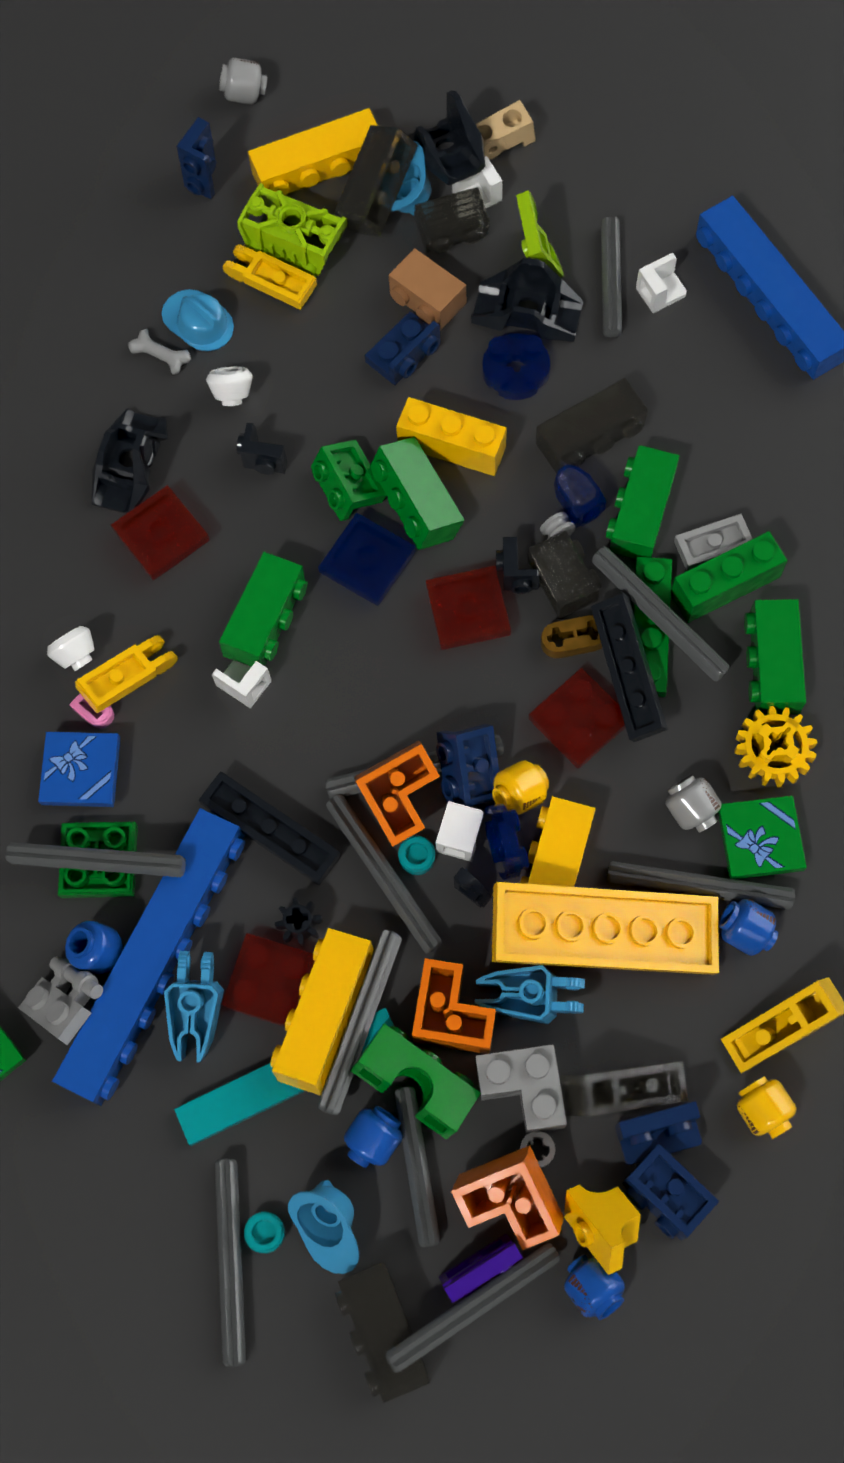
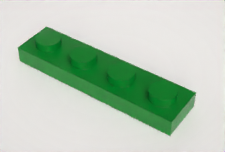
[633,557,672,697]

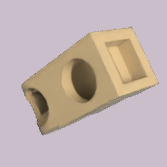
[476,100,536,160]

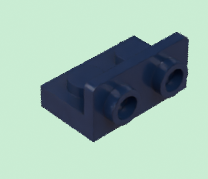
[177,117,217,199]
[365,311,440,385]
[436,724,499,807]
[615,1101,702,1165]
[622,1144,719,1241]

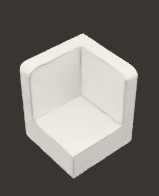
[452,156,502,216]
[636,253,687,313]
[212,660,272,709]
[436,801,483,862]

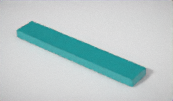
[174,1008,395,1146]

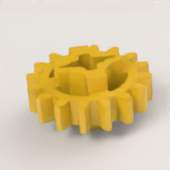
[734,706,817,787]

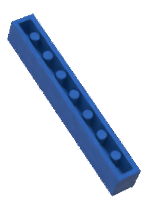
[52,808,245,1106]

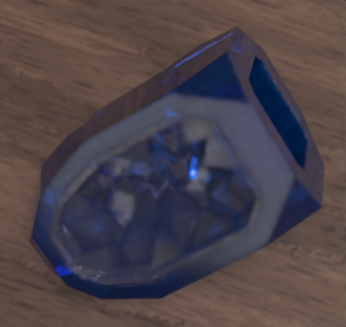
[554,465,607,527]

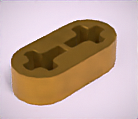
[541,615,602,658]

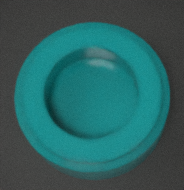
[398,836,436,875]
[244,1212,285,1254]

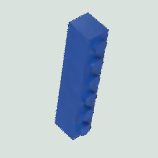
[696,195,844,380]

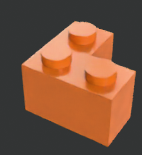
[354,740,440,847]
[412,958,496,1054]
[451,1145,564,1250]

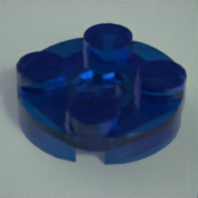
[483,333,550,400]
[485,803,529,880]

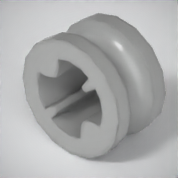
[540,512,576,545]
[520,1131,556,1168]

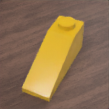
[721,977,844,1073]

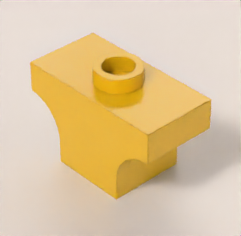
[564,1184,641,1275]

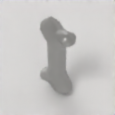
[128,329,191,375]

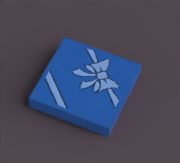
[38,732,121,807]

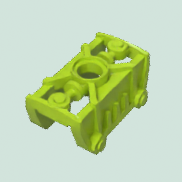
[237,183,348,278]

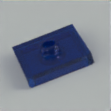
[318,513,416,606]

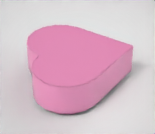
[69,694,115,729]

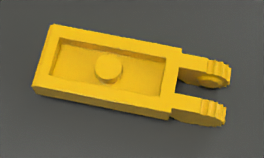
[222,244,317,310]
[75,635,178,713]

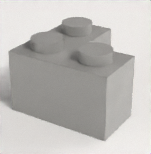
[476,1044,567,1134]

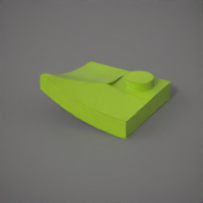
[516,190,564,278]

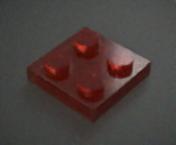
[111,485,210,580]
[425,566,511,650]
[528,668,626,770]
[221,933,315,1027]

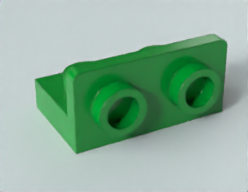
[311,440,387,521]

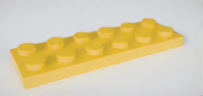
[492,882,719,975]

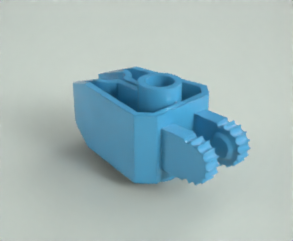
[164,951,224,1062]
[475,965,585,1024]

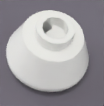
[206,366,253,406]
[47,626,95,671]

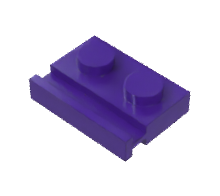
[438,1234,523,1303]

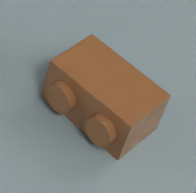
[389,248,466,330]

